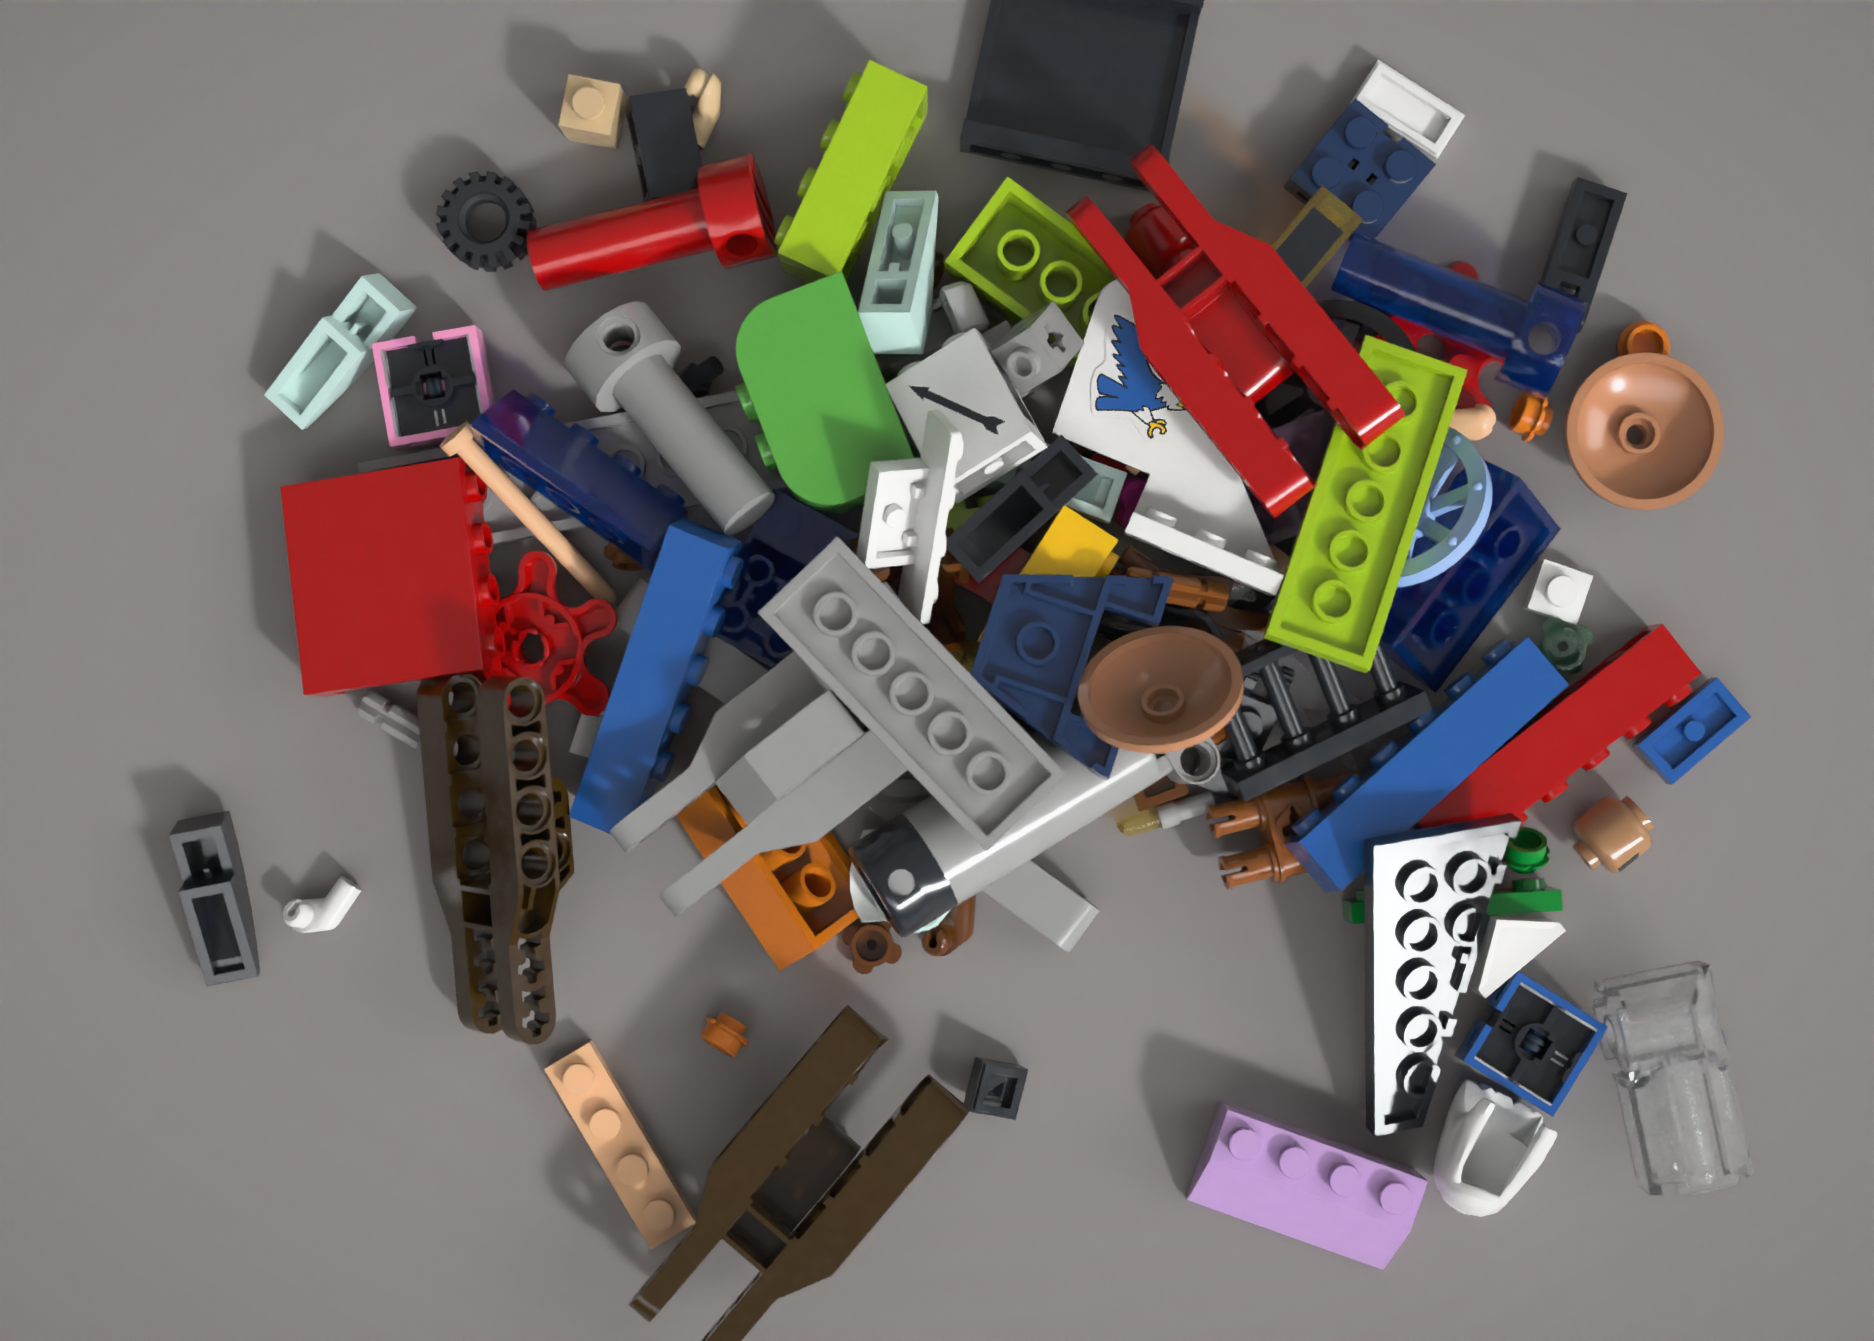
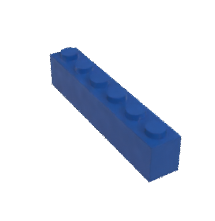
[569,518,744,834]
[1284,637,1569,892]

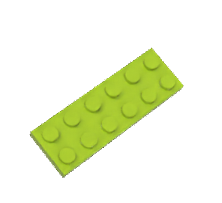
[1263,335,1467,673]

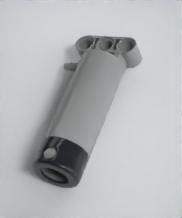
[849,668,1220,937]

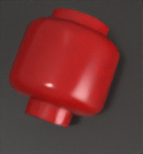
[1124,203,1196,280]

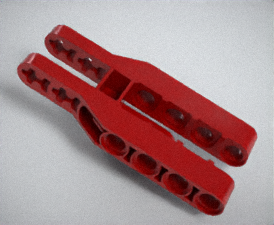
[1065,144,1405,518]

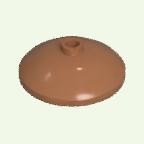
[1564,353,1724,511]
[1078,626,1244,753]

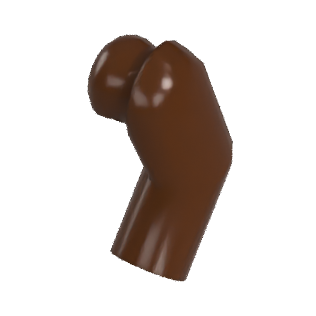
[921,894,976,956]

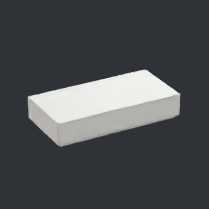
[1348,60,1465,162]

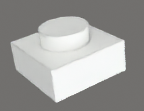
[1523,559,1593,626]

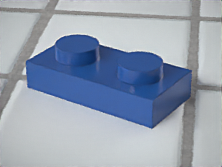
[1632,677,1751,785]

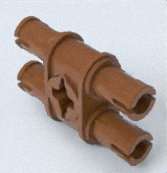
[1205,769,1361,890]

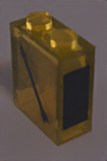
[1232,185,1363,331]

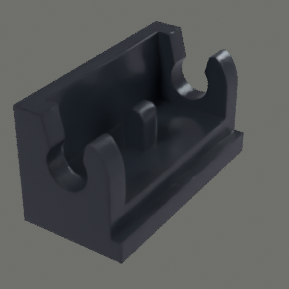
[625,88,702,201]

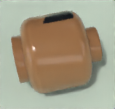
[1572,795,1654,873]

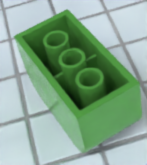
[735,271,914,514]

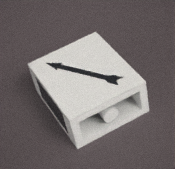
[886,327,1048,504]

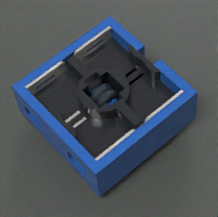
[1454,971,1608,1117]

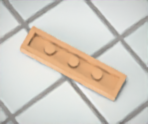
[544,1040,697,1250]

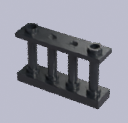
[1221,604,1433,802]

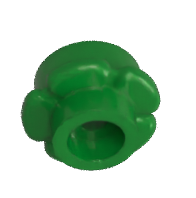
[1503,827,1550,874]

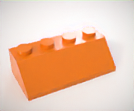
[676,785,859,971]

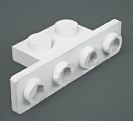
[856,410,963,624]

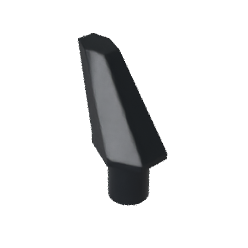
[677,356,724,397]

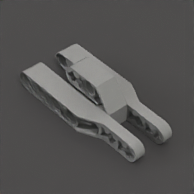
[609,582,908,917]

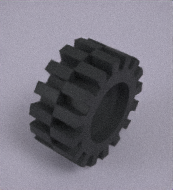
[436,171,537,272]

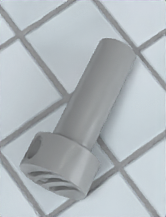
[565,301,775,535]

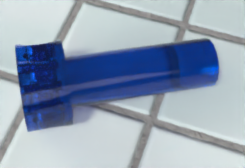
[1331,231,1588,400]

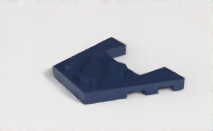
[970,574,1174,780]

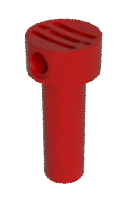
[527,153,778,291]

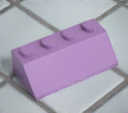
[1186,1100,1428,1270]

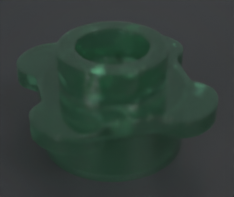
[1537,617,1593,675]

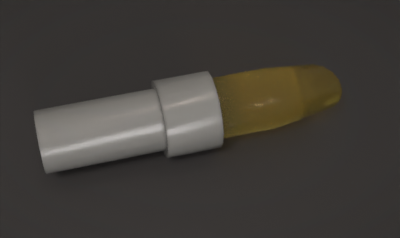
[1117,791,1216,836]

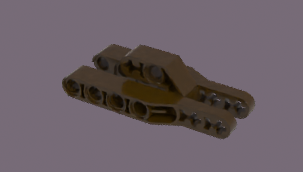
[417,674,575,1045]
[629,1005,970,1341]

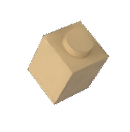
[558,74,628,150]

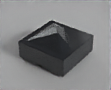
[964,1057,1028,1120]

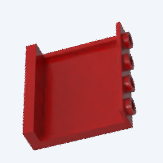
[280,458,506,697]

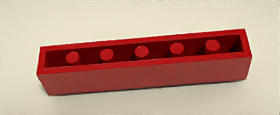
[1412,624,1702,830]

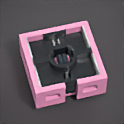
[371,325,501,451]

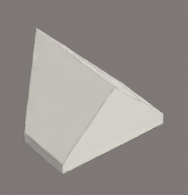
[1468,914,1566,998]

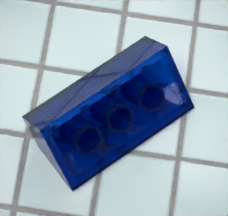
[470,389,688,572]
[1380,459,1561,693]

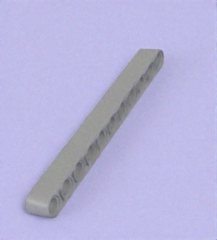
[616,577,1100,953]

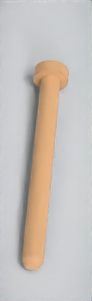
[440,422,617,604]

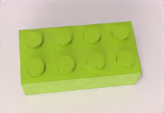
[774,59,928,284]
[944,176,1117,368]

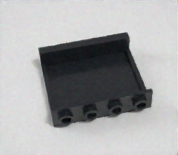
[960,0,1204,192]

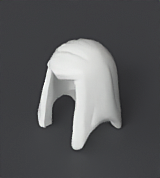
[1434,1079,1557,1217]

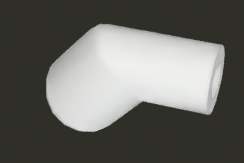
[283,876,362,933]

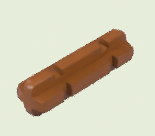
[1126,567,1229,613]

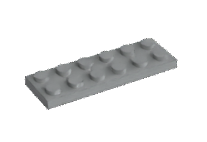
[758,537,1067,852]

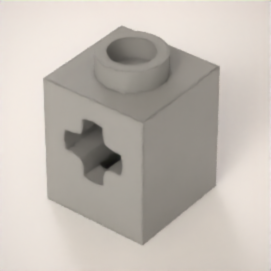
[991,301,1084,395]

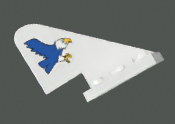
[1052,280,1284,596]

